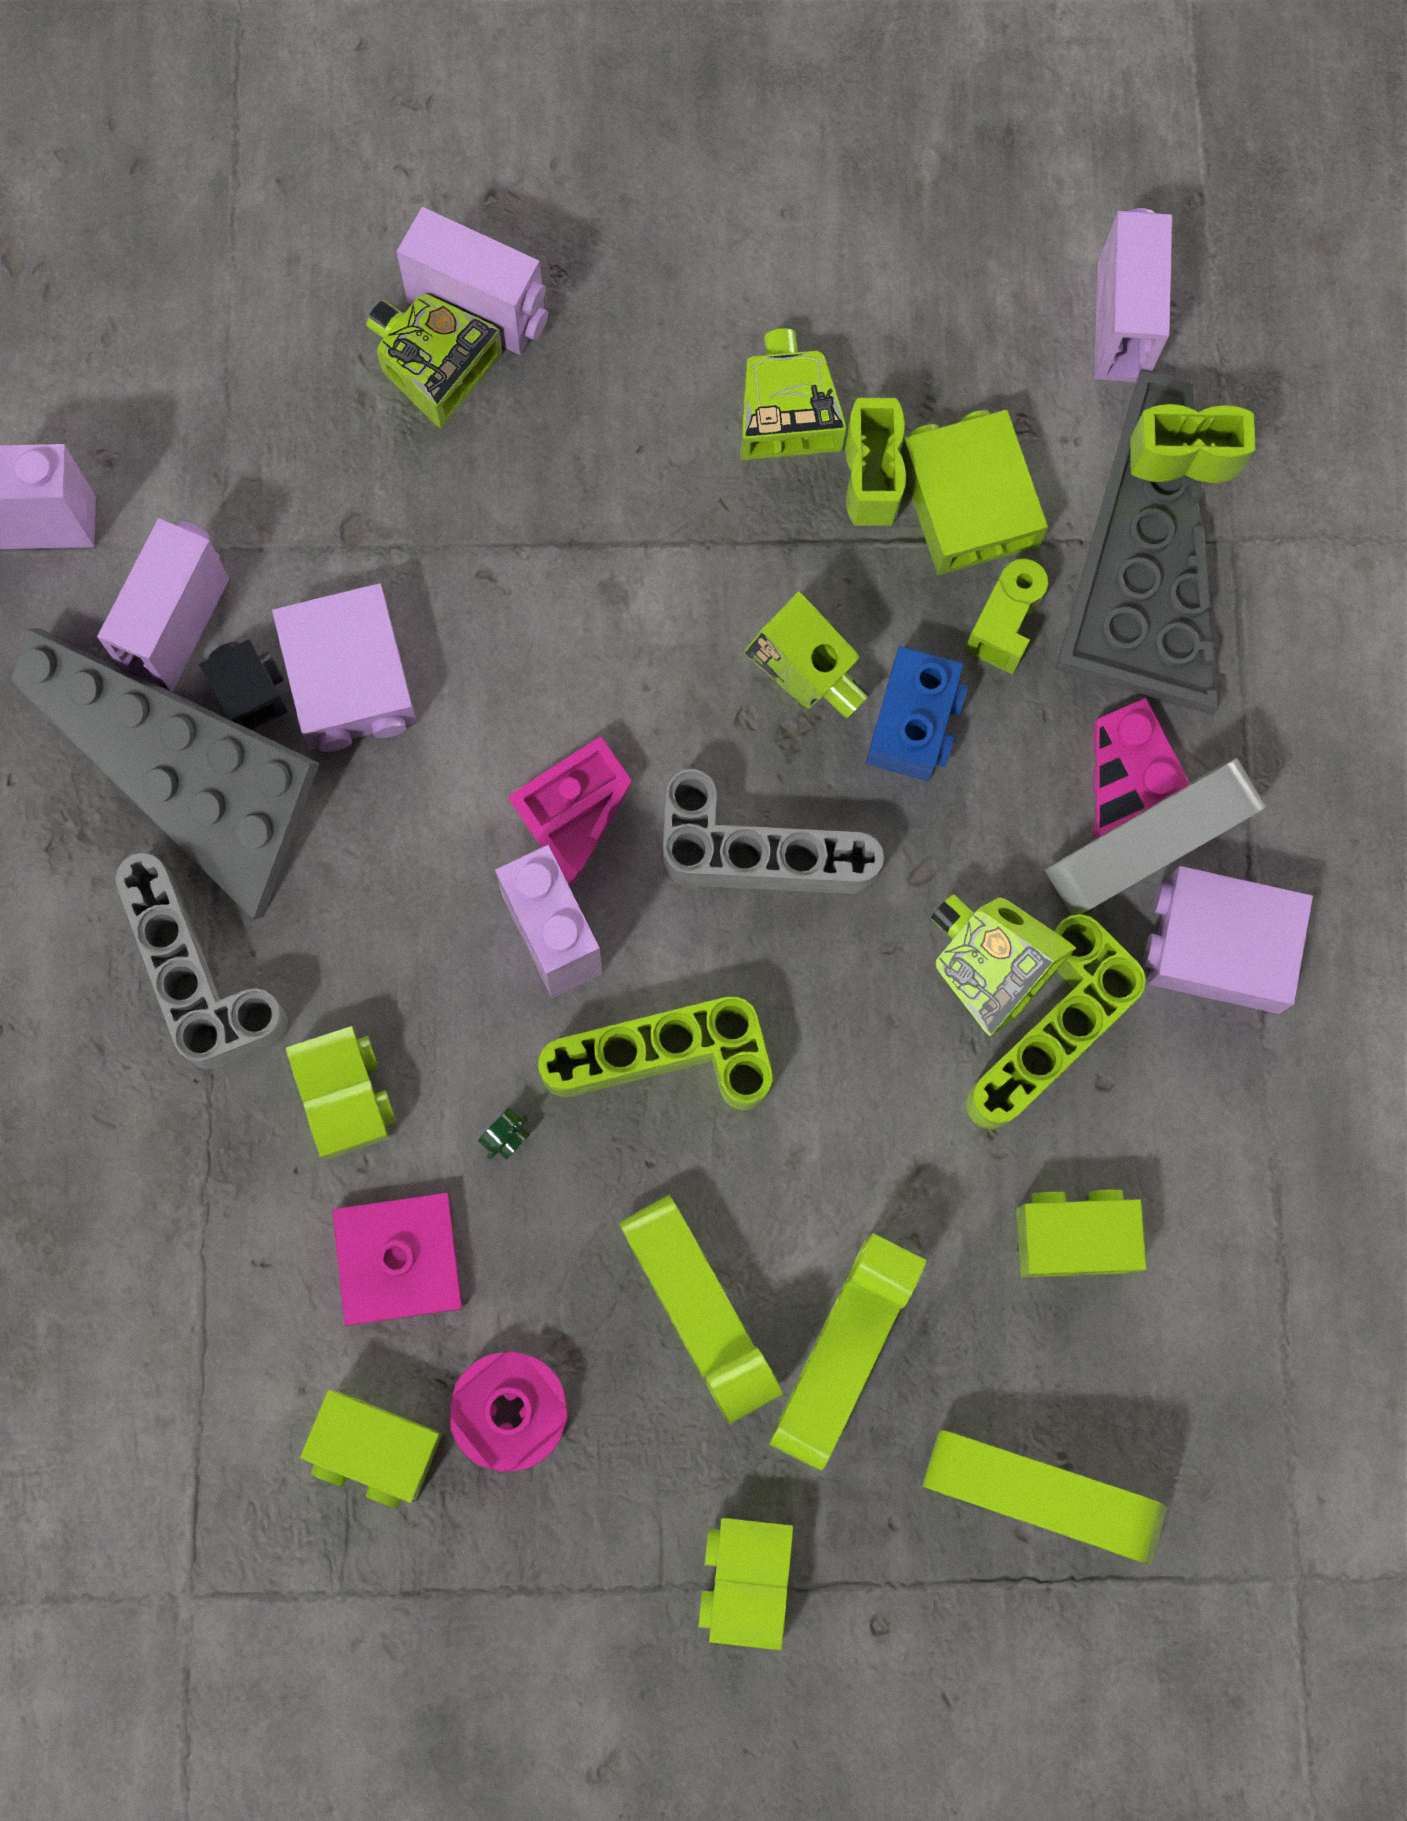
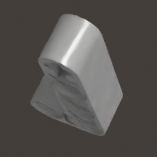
[1044,758,1266,915]
[663,769,884,894]
[115,853,289,1069]

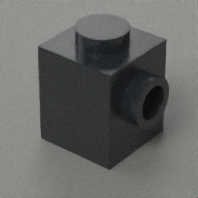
[199,639,288,730]

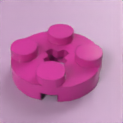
[450,1352,568,1472]

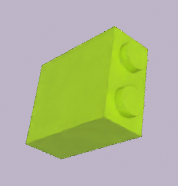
[900,410,1048,576]

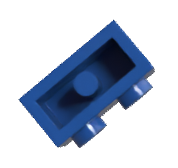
[865,646,968,782]

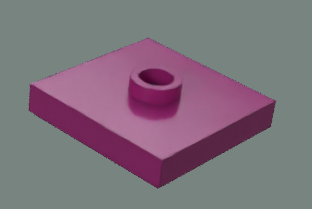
[332,1193,463,1326]

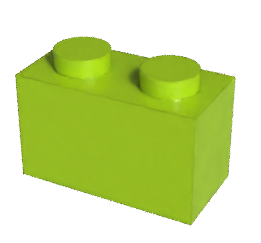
[1016,1190,1146,1278]
[300,1390,444,1509]

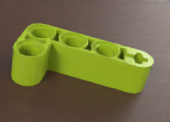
[966,914,1146,1130]
[538,996,772,1110]
[618,1194,783,1425]
[768,1233,927,1471]
[922,1429,1168,1566]

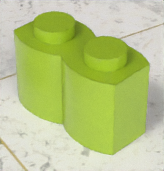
[845,398,906,526]
[1130,404,1256,483]
[286,1026,396,1161]
[698,1517,793,1650]

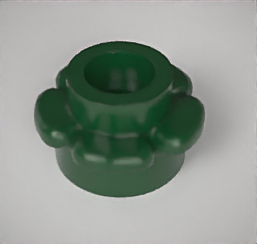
[478,1107,530,1160]

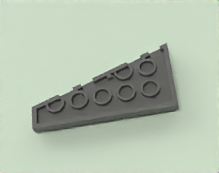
[1055,369,1218,715]
[11,628,320,919]

